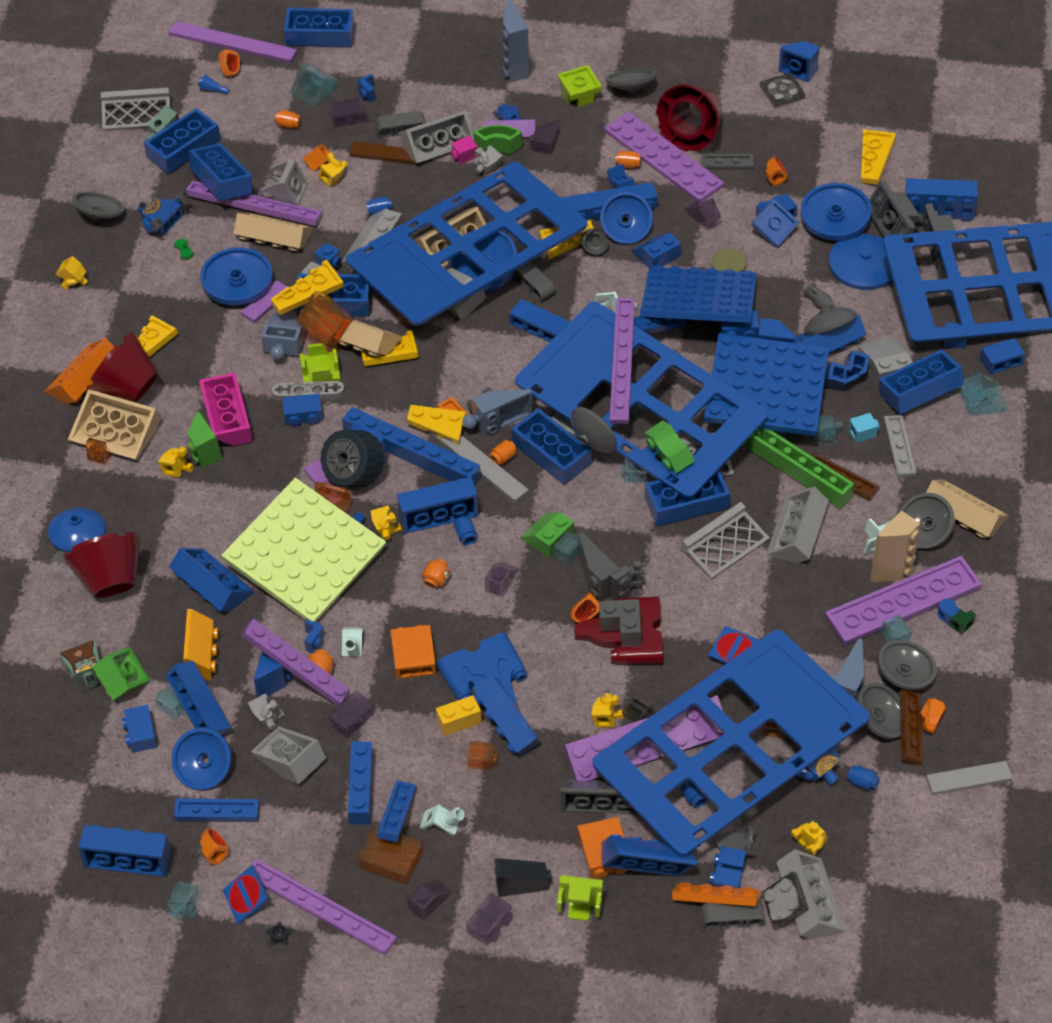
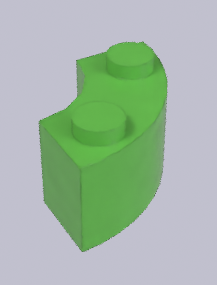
[473,125,522,155]
[644,421,695,473]

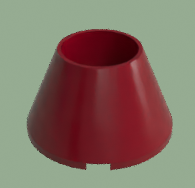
[656,84,722,152]
[87,332,158,403]
[63,532,141,598]

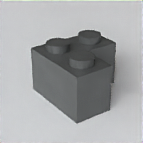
[599,599,642,647]

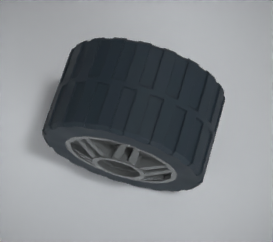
[320,429,385,487]

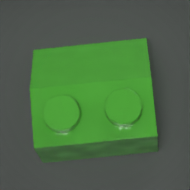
[187,412,222,468]
[520,512,574,558]
[92,647,151,701]

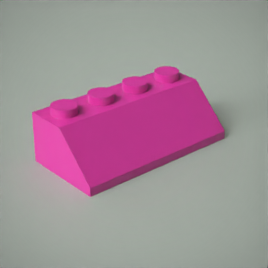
[199,373,252,446]

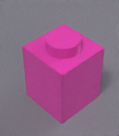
[450,136,478,165]

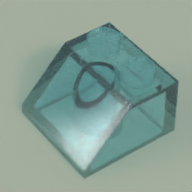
[289,62,339,108]
[961,370,1009,416]

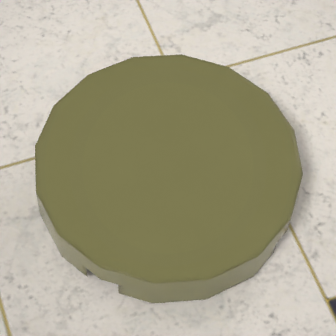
[711,248,746,272]

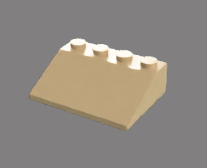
[68,389,162,461]

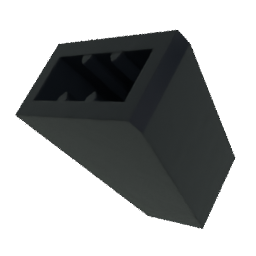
[494,858,552,897]

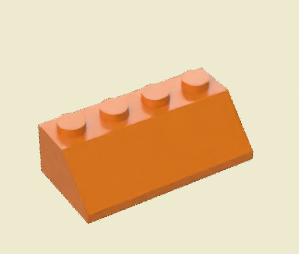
[44,337,114,404]

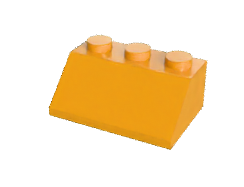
[183,609,219,680]

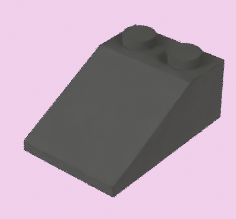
[579,532,620,601]

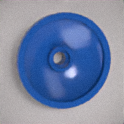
[600,192,653,244]
[48,507,106,553]
[171,728,232,790]

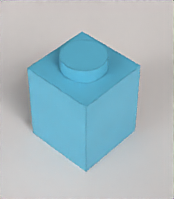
[848,413,879,443]

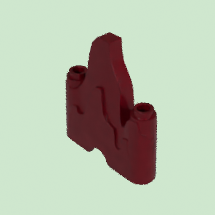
[574,596,663,664]

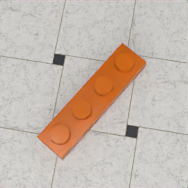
[672,882,761,906]

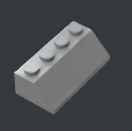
[399,110,474,163]
[340,209,402,268]
[766,486,829,563]
[776,849,846,939]

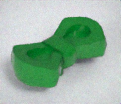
[174,239,194,260]

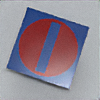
[708,626,759,665]
[222,865,268,924]

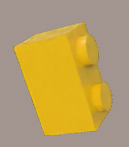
[436,695,482,736]

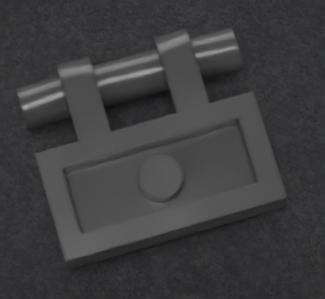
[610,560,643,600]

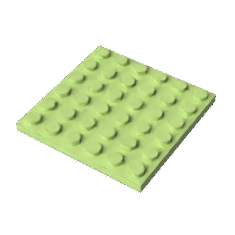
[221,477,386,622]

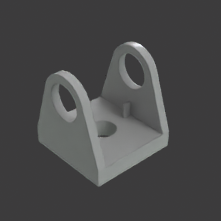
[258,159,308,205]

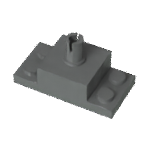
[869,180,923,243]
[922,204,965,279]

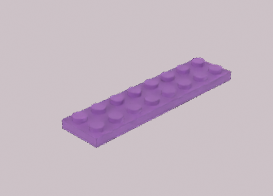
[604,111,724,204]
[825,556,982,646]
[564,696,724,781]

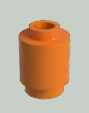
[275,110,301,129]
[616,150,641,169]
[488,440,517,465]

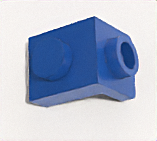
[357,74,375,103]
[493,104,521,120]
[607,164,635,188]
[304,619,324,653]

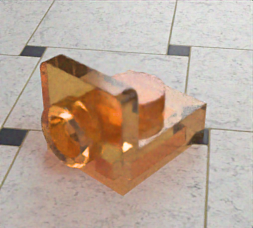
[86,437,112,464]

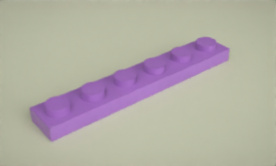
[241,618,349,706]

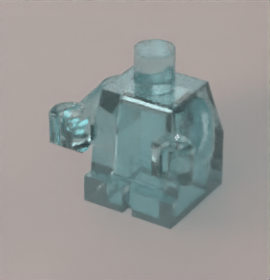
[814,415,844,446]
[164,881,198,921]

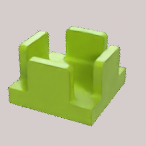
[557,65,602,107]
[299,343,341,382]
[557,875,603,921]

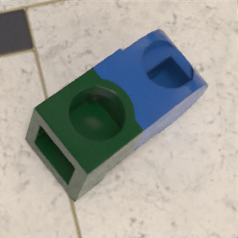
[937,598,976,635]

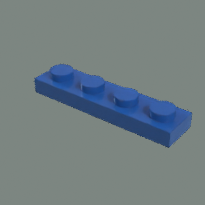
[634,316,688,334]
[377,780,416,842]
[174,798,259,822]

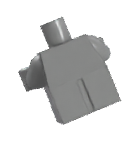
[473,145,503,174]
[248,693,285,730]

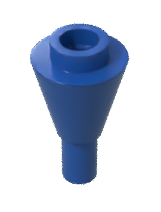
[198,74,229,95]

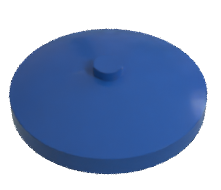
[801,183,872,240]
[448,229,518,294]
[829,234,893,290]
[200,247,273,305]

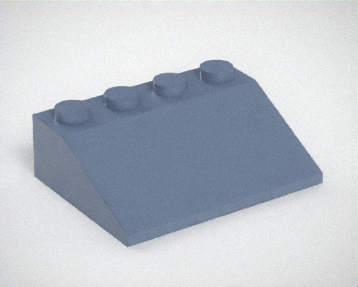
[501,0,529,83]

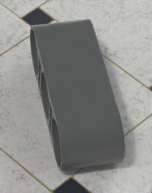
[376,111,426,138]
[513,261,556,302]
[701,900,765,930]

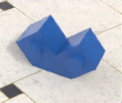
[824,350,870,391]

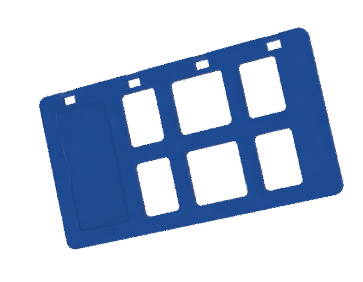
[346,162,587,325]
[883,222,1052,343]
[515,301,768,498]
[592,630,870,856]

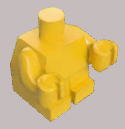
[318,152,347,187]
[56,256,88,290]
[158,446,194,477]
[370,505,403,540]
[591,693,624,728]
[791,821,828,855]

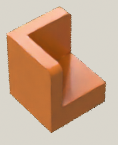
[303,144,330,171]

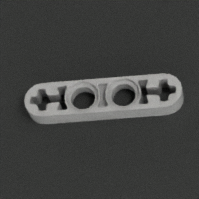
[272,381,344,401]

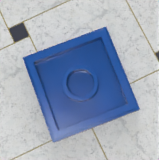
[751,198,799,248]

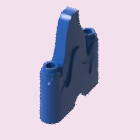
[436,633,527,706]

